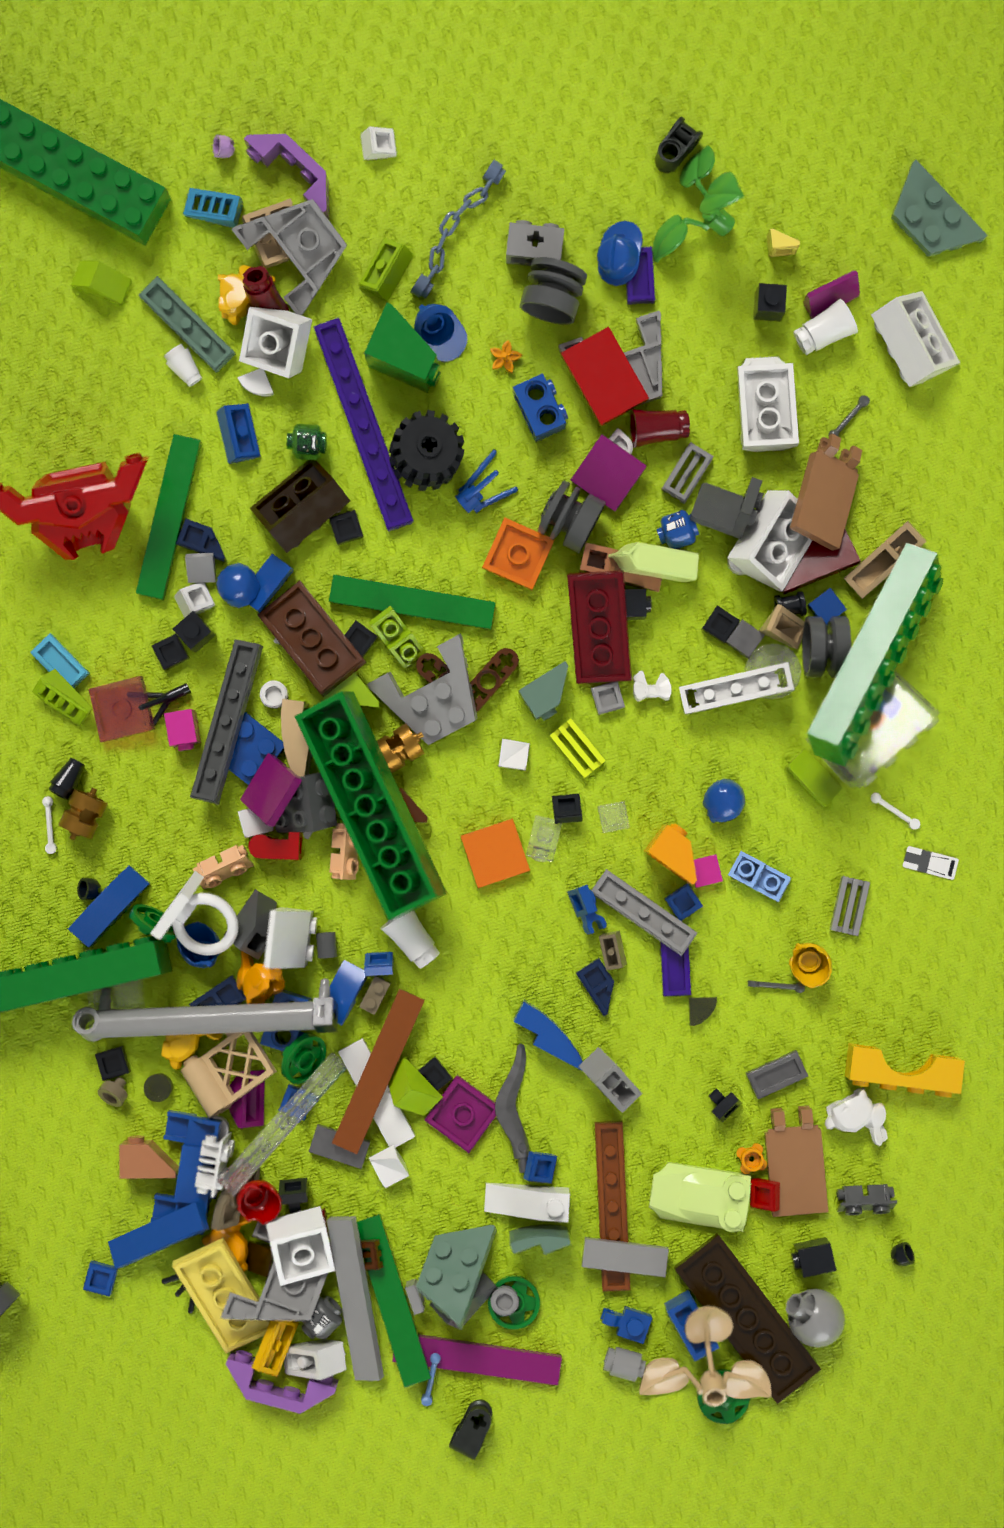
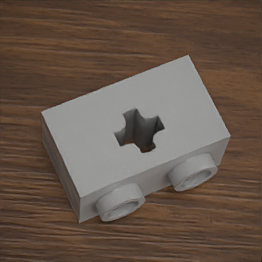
[506,220,564,266]
[578,1047,642,1113]

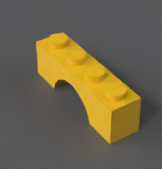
[845,1043,965,1098]

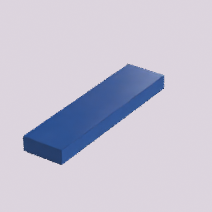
[108,1202,209,1269]

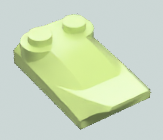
[649,1162,751,1232]

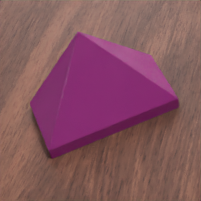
[228,1069,265,1128]

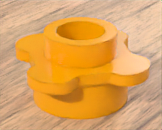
[736,1143,767,1174]

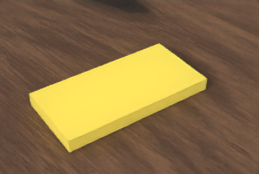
[172,1238,270,1354]

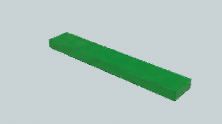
[136,434,202,600]
[329,575,496,630]
[357,1214,432,1388]

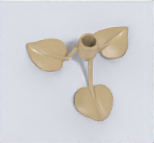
[639,1306,771,1406]

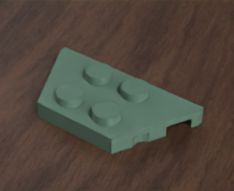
[891,160,988,257]
[416,1225,496,1329]

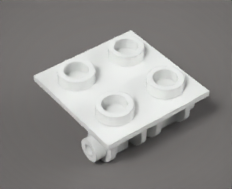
[195,1131,235,1198]

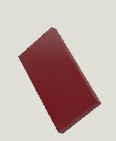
[567,570,632,684]

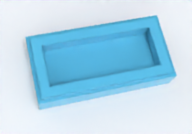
[30,634,90,688]

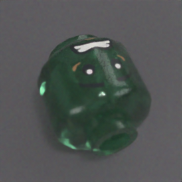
[287,424,327,461]

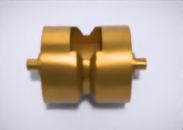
[377,723,425,773]
[58,788,108,840]

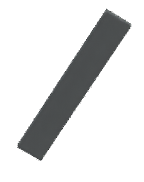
[190,639,263,805]

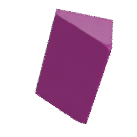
[803,270,860,319]

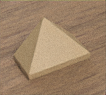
[759,604,804,649]

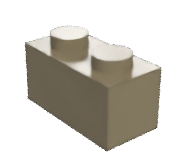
[599,931,627,970]
[359,975,391,1015]

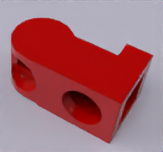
[248,832,302,860]

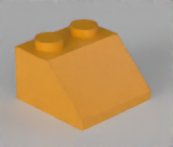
[644,823,697,885]

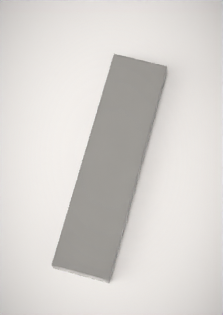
[591,869,697,956]

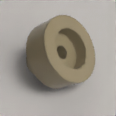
[98,1077,128,1107]

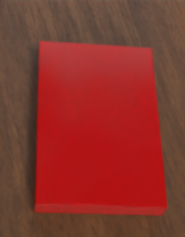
[560,327,649,427]

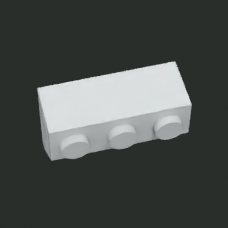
[871,291,960,387]
[727,490,812,591]

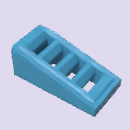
[183,188,243,228]

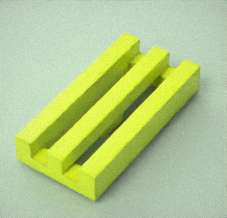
[550,718,605,778]

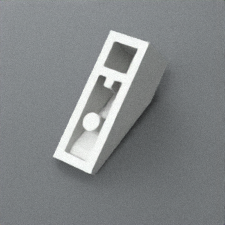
[484,1183,570,1222]

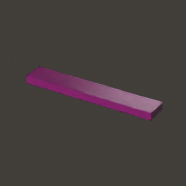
[392,1334,562,1386]

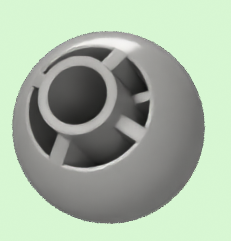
[786,1289,845,1347]

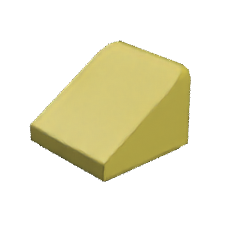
[767,229,800,257]

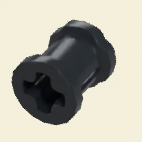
[774,591,807,616]

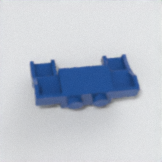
[151,1110,222,1235]

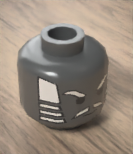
[301,1296,343,1339]

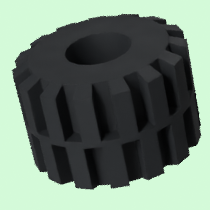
[389,410,465,491]

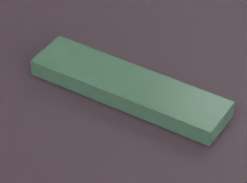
[138,276,235,373]

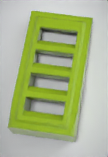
[32,669,93,725]

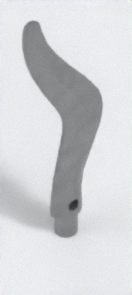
[495,1044,530,1173]

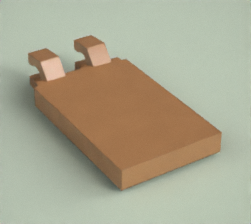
[790,434,862,551]
[764,1105,828,1217]

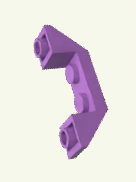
[244,134,329,219]
[226,1350,338,1414]

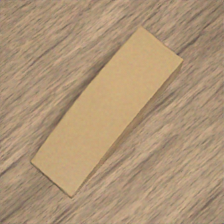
[844,521,927,599]
[281,699,312,776]

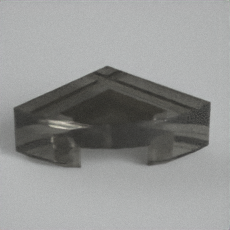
[688,997,717,1026]

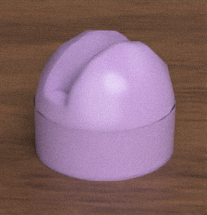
[213,135,235,158]

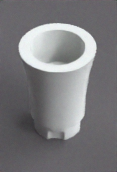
[793,299,858,355]
[380,911,440,969]

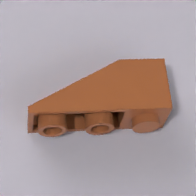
[579,543,662,592]

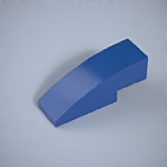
[68,865,150,948]
[514,1000,583,1070]

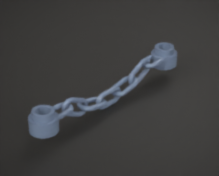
[410,159,506,299]

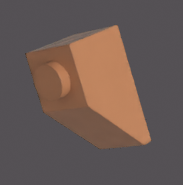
[119,1135,179,1179]

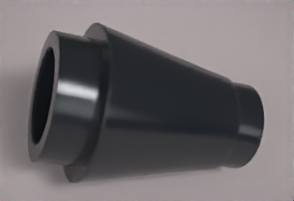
[48,757,85,800]

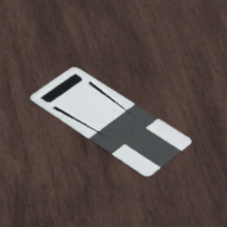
[903,846,959,880]

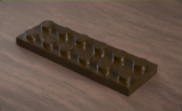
[674,1233,821,1404]

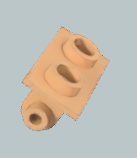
[329,823,359,880]
[193,845,254,889]

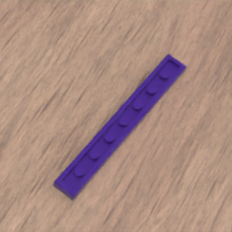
[313,317,414,532]

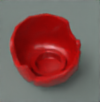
[236,1180,282,1225]

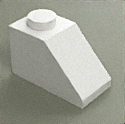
[284,1339,347,1380]

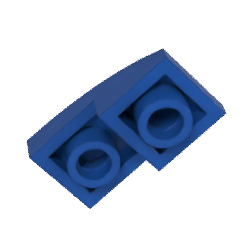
[329,960,368,1026]

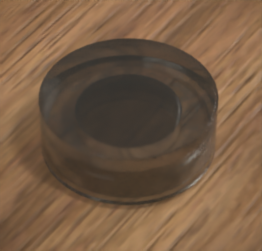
[144,1073,173,1102]

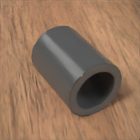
[316,932,337,958]

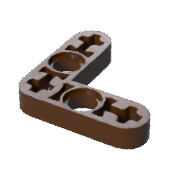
[416,648,519,713]

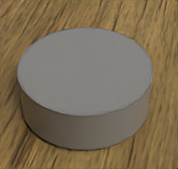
[491,1285,519,1316]

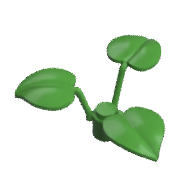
[652,145,744,264]

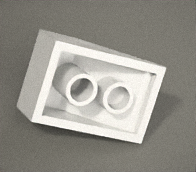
[264,907,317,968]

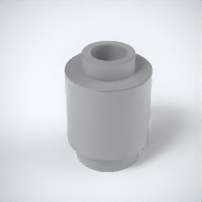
[603,1347,646,1382]

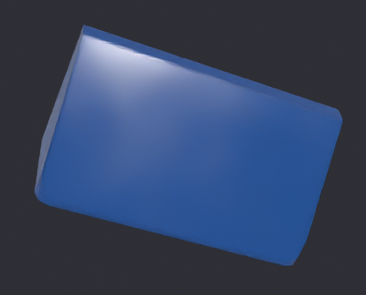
[217,404,260,464]
[249,554,294,613]

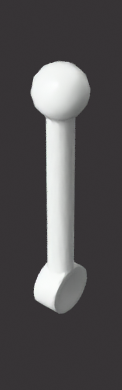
[870,792,920,830]
[42,796,57,854]

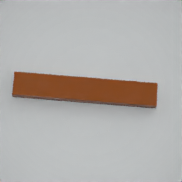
[332,988,425,1154]
[594,1121,630,1291]

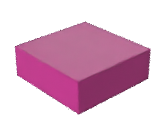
[694,854,723,888]

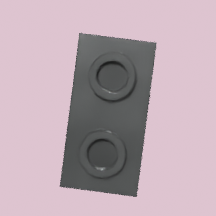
[837,1184,897,1216]

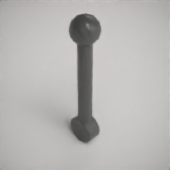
[828,395,870,437]
[748,980,805,993]

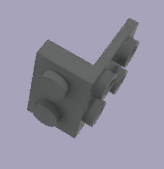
[690,477,764,539]
[275,772,337,833]

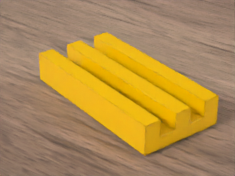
[251,1321,299,1377]

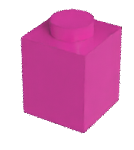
[164,709,201,751]

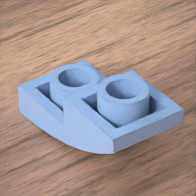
[728,851,792,903]

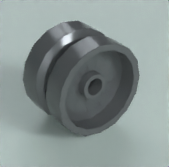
[802,616,851,678]

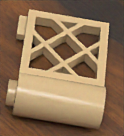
[181,1032,277,1119]

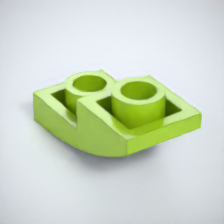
[369,606,426,669]

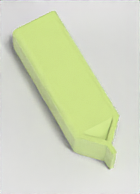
[608,542,699,582]

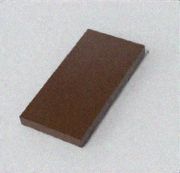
[257,580,367,697]

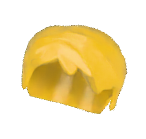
[789,943,832,988]

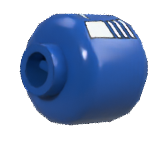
[657,510,699,549]

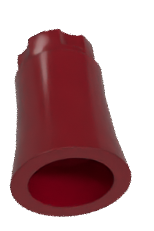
[243,266,289,311]
[630,409,690,448]

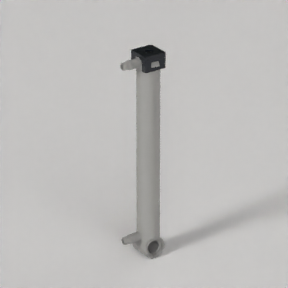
[72,979,338,1042]

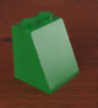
[364,303,441,393]

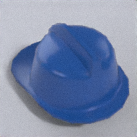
[597,221,643,286]
[414,304,467,361]

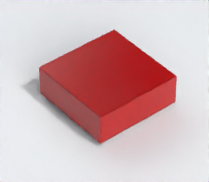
[750,1178,780,1212]

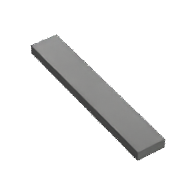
[327,1216,384,1381]

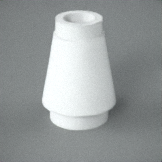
[164,344,202,387]

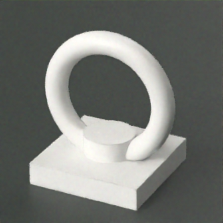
[150,871,239,956]

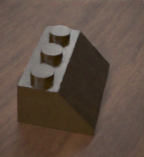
[250,457,350,553]

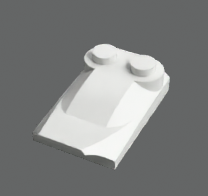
[737,357,799,452]

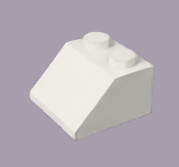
[239,307,312,378]
[266,1206,335,1286]

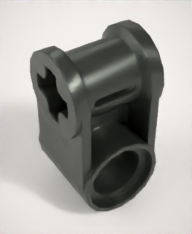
[655,117,703,173]
[449,1399,492,1460]

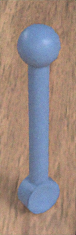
[421,1353,441,1406]

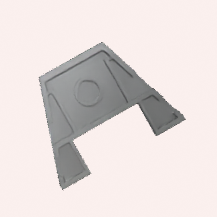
[232,199,347,316]
[558,310,662,406]
[367,634,478,745]
[221,1222,328,1321]

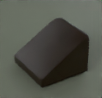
[246,1240,274,1277]

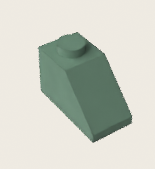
[518,661,568,721]

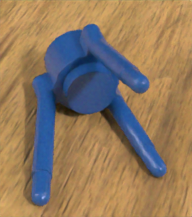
[455,450,518,513]

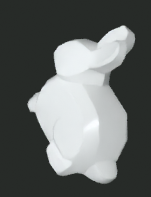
[825,1088,888,1146]

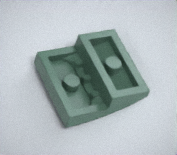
[509,1224,571,1255]

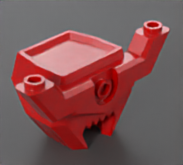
[0,453,149,560]

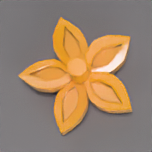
[490,340,523,373]

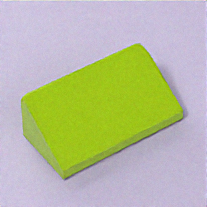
[358,238,413,301]
[785,748,843,807]

